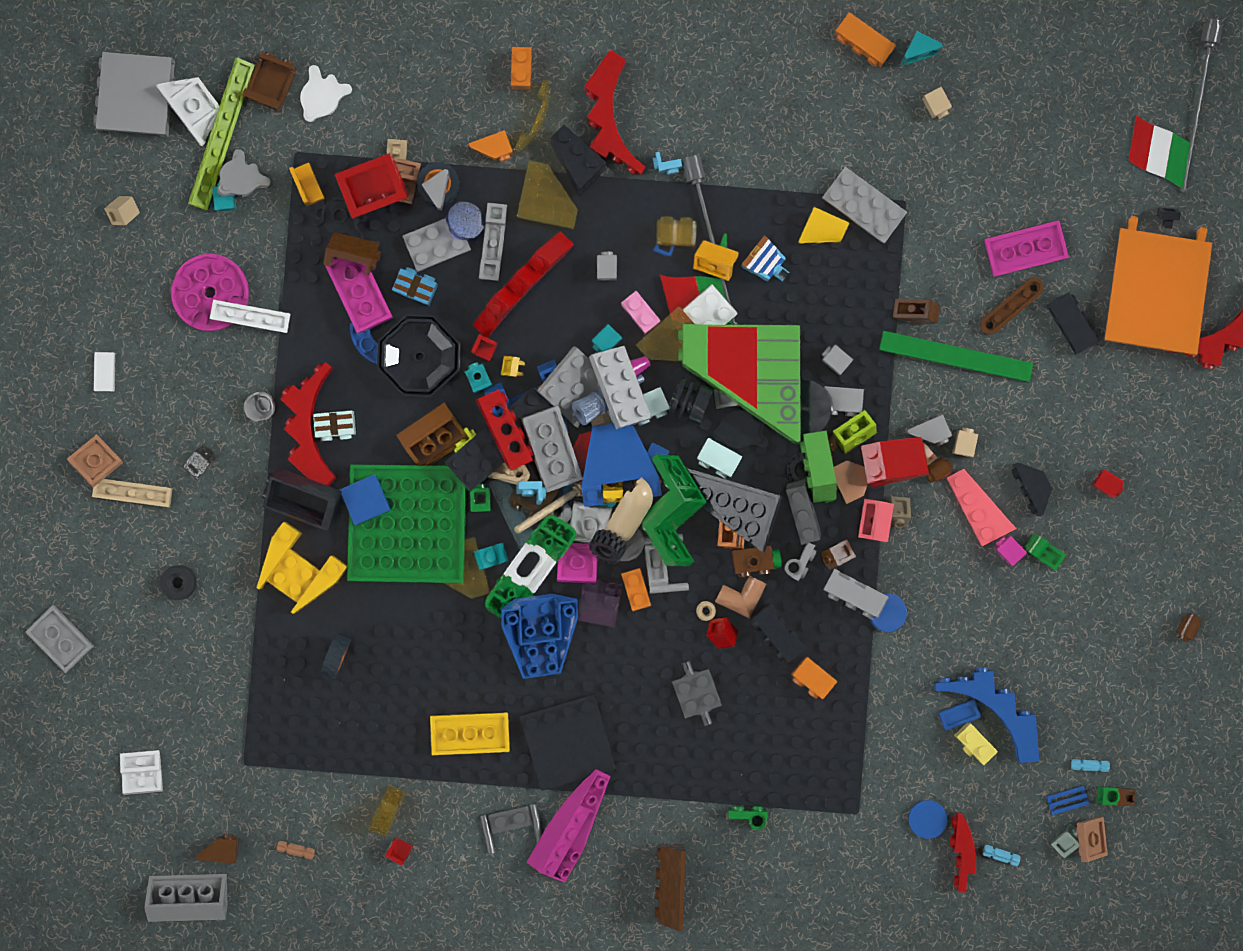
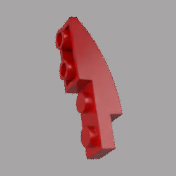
[949,812,976,893]

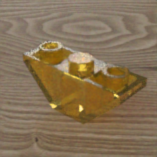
[368,785,406,837]

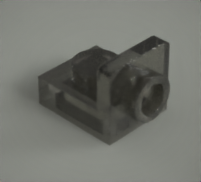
[183,445,218,479]

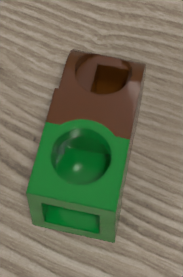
[1096,785,1136,806]

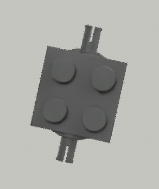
[672,661,722,726]

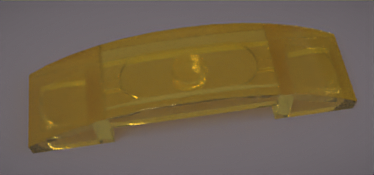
[514,79,550,154]

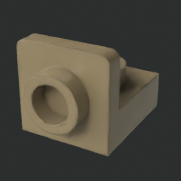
[889,496,911,528]

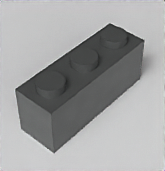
[786,479,821,544]

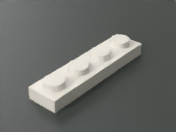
[210,300,291,333]

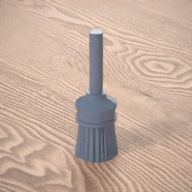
[572,375,644,425]

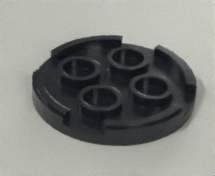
[800,380,834,439]

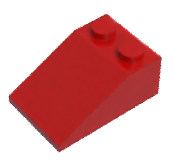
[861,437,929,488]

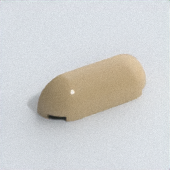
[605,478,653,541]

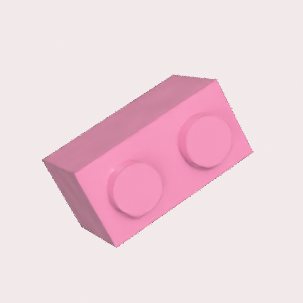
[621,291,660,335]

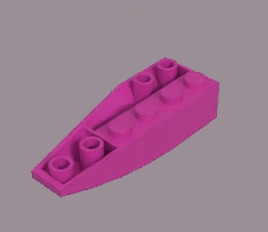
[527,769,610,883]

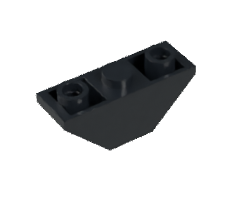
[1011,463,1052,517]

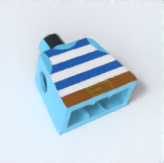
[741,235,790,282]

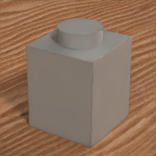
[597,252,617,280]
[822,345,853,375]

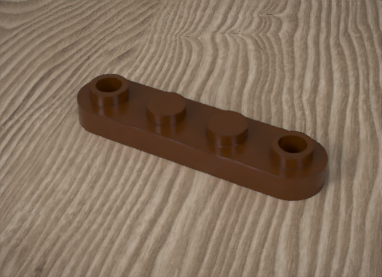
[980,278,1044,335]

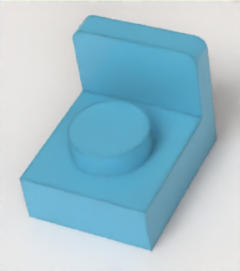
[516,481,546,505]

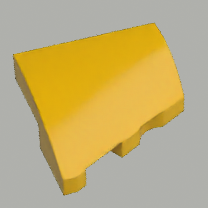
[798,207,849,244]

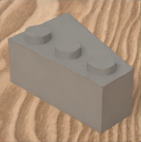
[824,569,889,620]

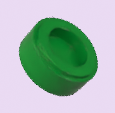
[772,549,782,569]

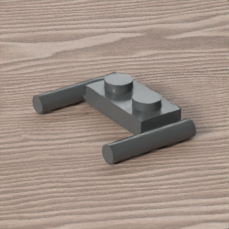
[480,804,543,854]

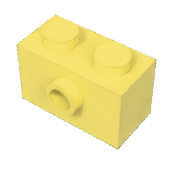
[954,722,998,765]

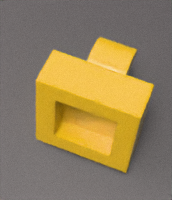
[501,356,525,377]

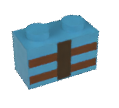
[392,267,438,306]

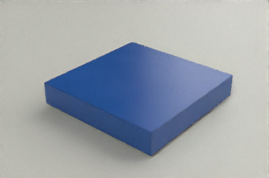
[340,474,391,526]

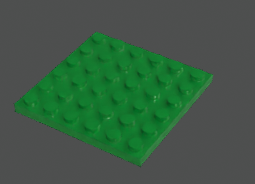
[347,465,466,583]

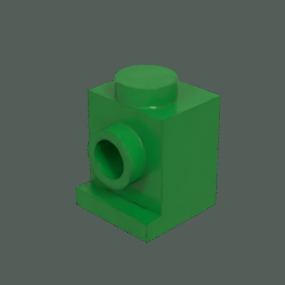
[470,484,491,512]

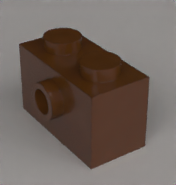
[732,546,774,577]

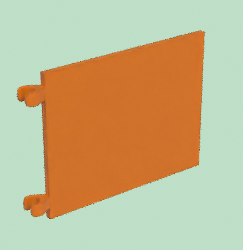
[1104,216,1212,355]

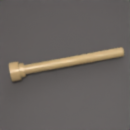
[515,480,583,534]

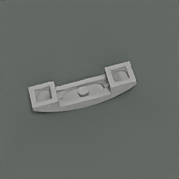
[479,203,507,281]

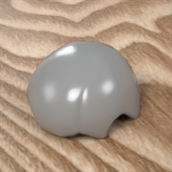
[244,392,275,422]

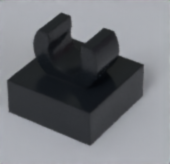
[1157,208,1181,229]

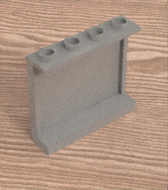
[94,52,175,137]

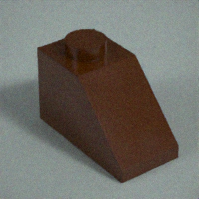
[893,299,940,324]
[195,834,239,864]

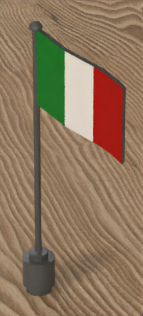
[1128,19,1223,193]

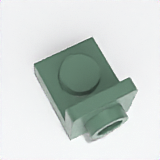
[1051,824,1079,858]

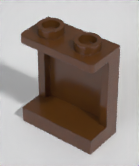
[242,52,297,112]
[323,232,381,275]

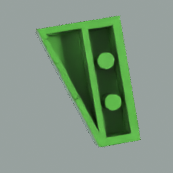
[800,431,837,503]

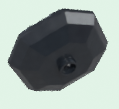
[377,314,460,397]

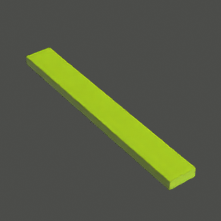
[188,58,255,210]

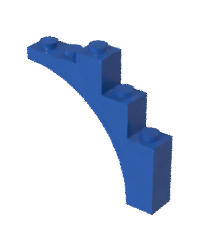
[934,667,1039,763]

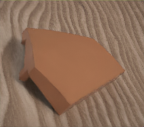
[834,461,868,504]

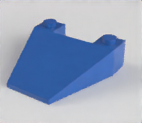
[581,423,662,507]

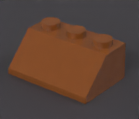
[397,402,469,466]

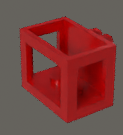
[335,152,409,218]

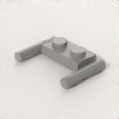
[644,534,689,594]

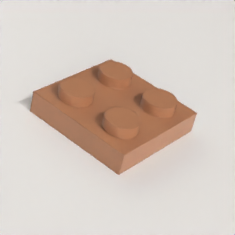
[67,434,123,488]
[1076,817,1108,862]

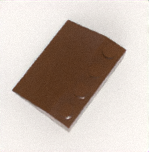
[655,843,685,931]

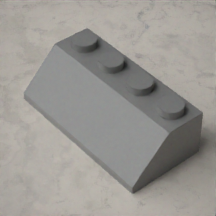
[144,874,227,922]

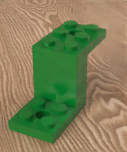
[641,454,707,566]

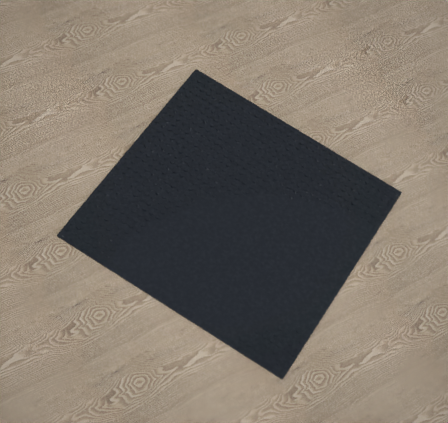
[243,152,906,814]

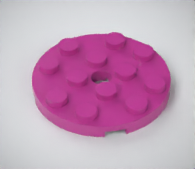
[171,254,249,331]

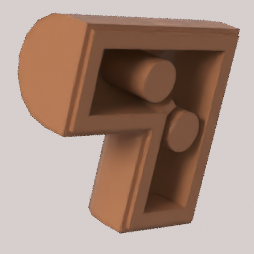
[715,576,766,619]

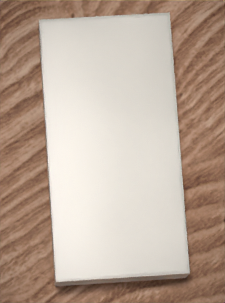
[94,352,115,391]

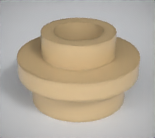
[696,601,716,621]

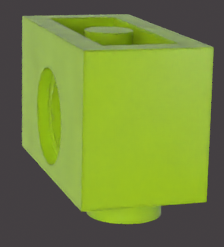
[833,410,877,454]

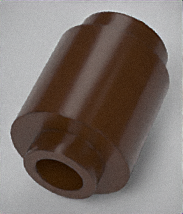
[925,457,953,483]
[1175,612,1202,643]

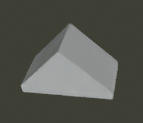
[422,169,450,211]

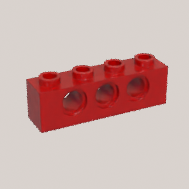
[475,389,533,471]

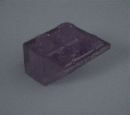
[577,579,623,627]

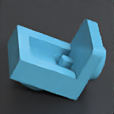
[652,152,682,175]

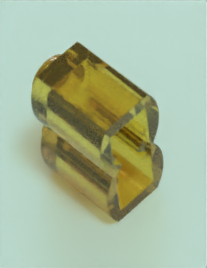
[656,216,696,247]

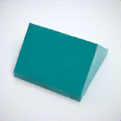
[901,31,943,66]

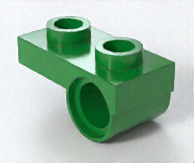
[1023,533,1066,571]
[728,805,768,830]

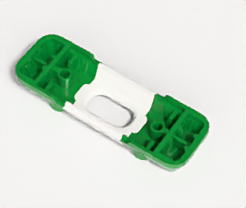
[485,515,576,618]

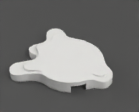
[300,65,352,122]

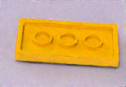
[430,712,510,755]

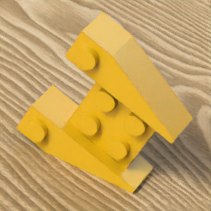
[257,522,348,614]

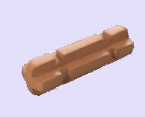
[277,841,315,860]

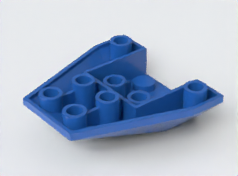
[501,594,578,679]

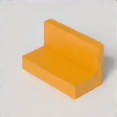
[289,163,325,206]
[693,241,739,281]

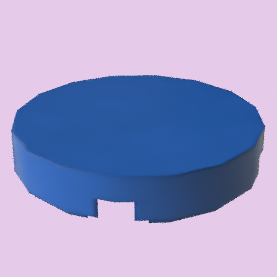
[869,593,907,632]
[908,800,947,839]

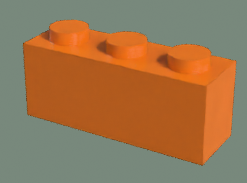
[834,12,896,67]

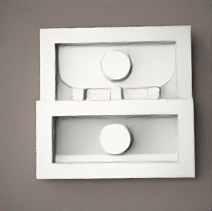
[120,750,163,795]

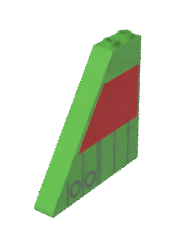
[678,324,800,444]

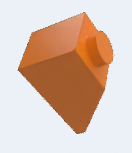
[469,130,514,162]

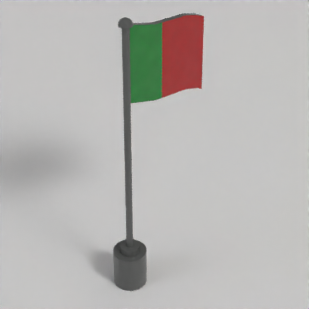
[660,155,737,325]

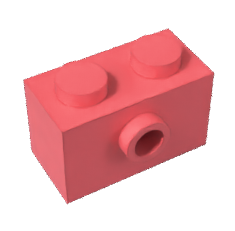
[858,499,894,542]

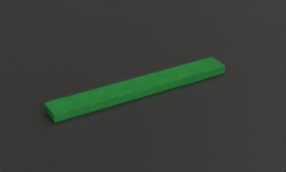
[879,331,1033,382]

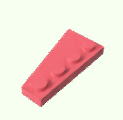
[946,469,1016,546]

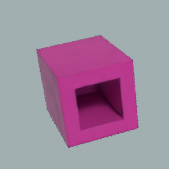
[994,536,1027,566]

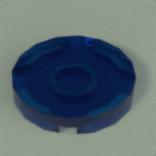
[446,202,484,240]

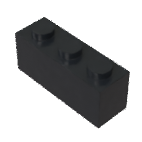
[1046,292,1098,355]

